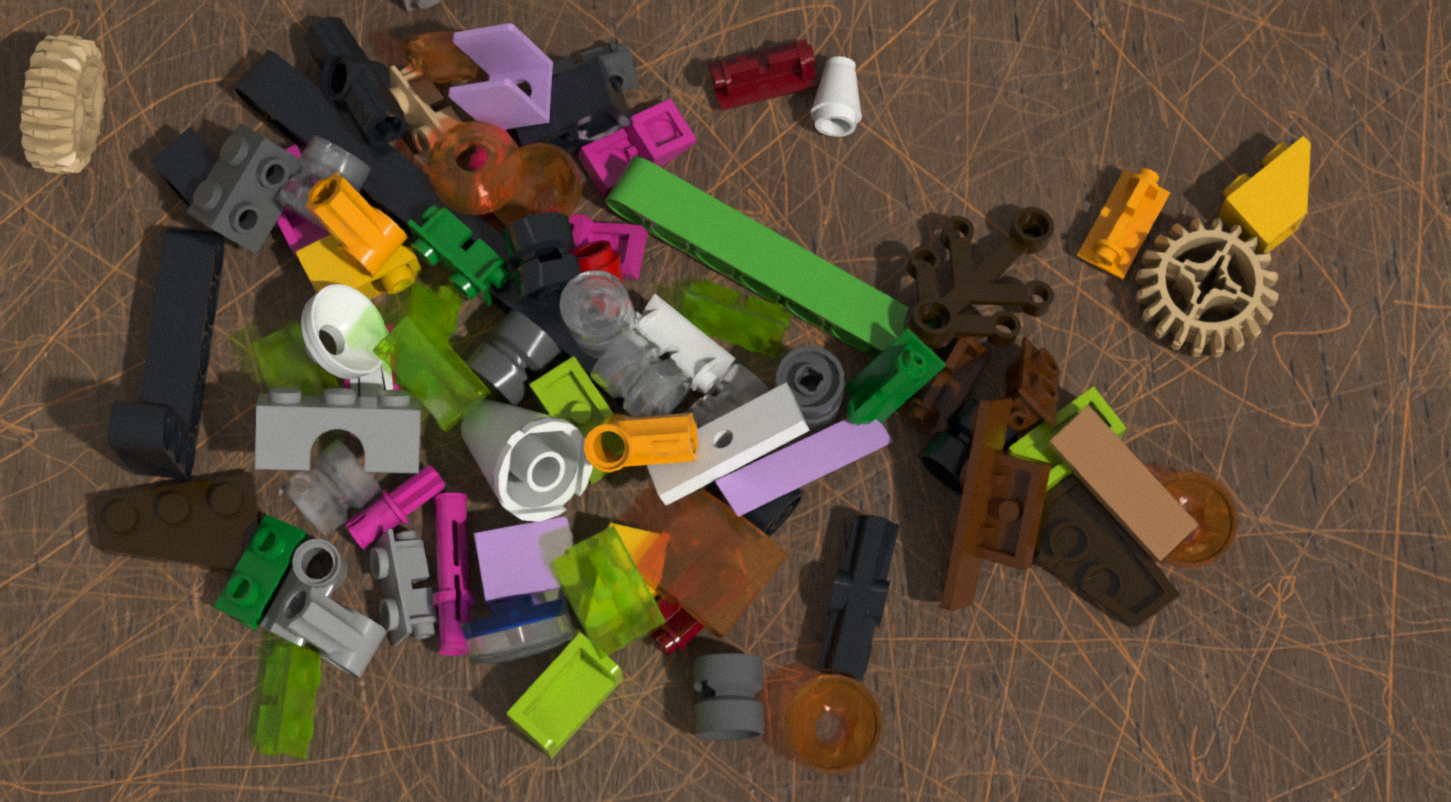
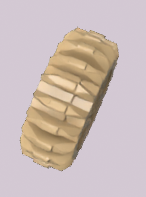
[19,34,106,174]
[1135,217,1279,358]

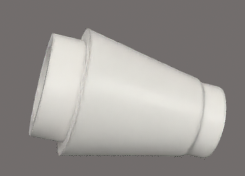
[811,56,862,137]

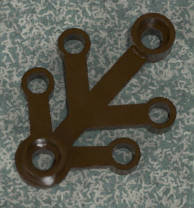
[904,207,1054,349]

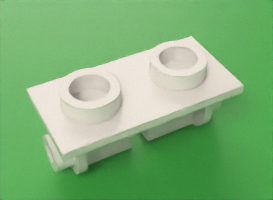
[624,294,736,398]

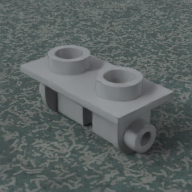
[370,529,439,646]

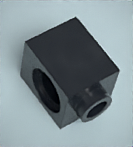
[151,127,219,207]

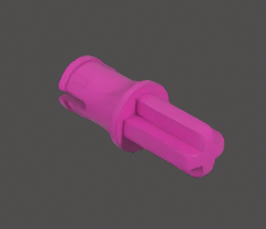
[344,465,445,550]

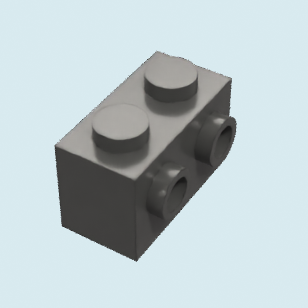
[186,123,310,254]

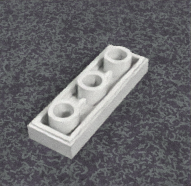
[647,383,810,506]

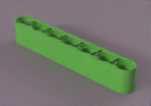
[605,156,937,360]

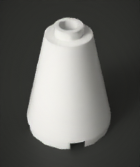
[461,400,593,522]

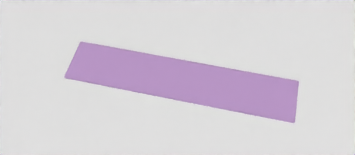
[715,418,893,517]

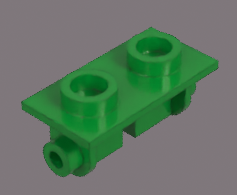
[407,205,512,307]
[844,328,947,425]
[213,514,308,631]

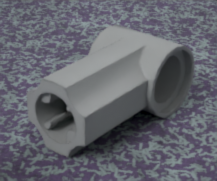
[260,539,348,649]
[279,583,387,678]

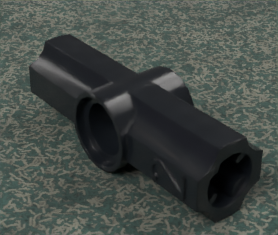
[304,16,409,147]
[818,514,900,682]

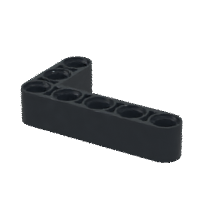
[108,228,224,479]

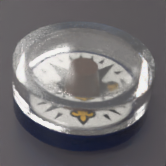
[460,595,575,665]

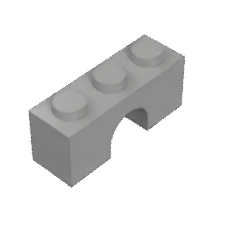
[255,386,421,473]

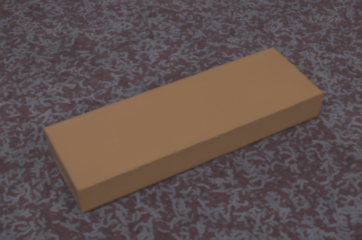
[1046,405,1199,563]

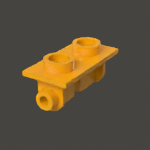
[1077,168,1171,280]

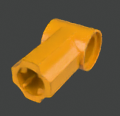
[305,173,407,278]
[584,412,699,472]

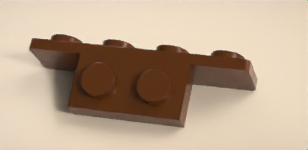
[940,396,1052,611]

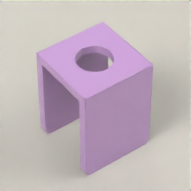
[448,23,553,132]
[474,517,583,615]

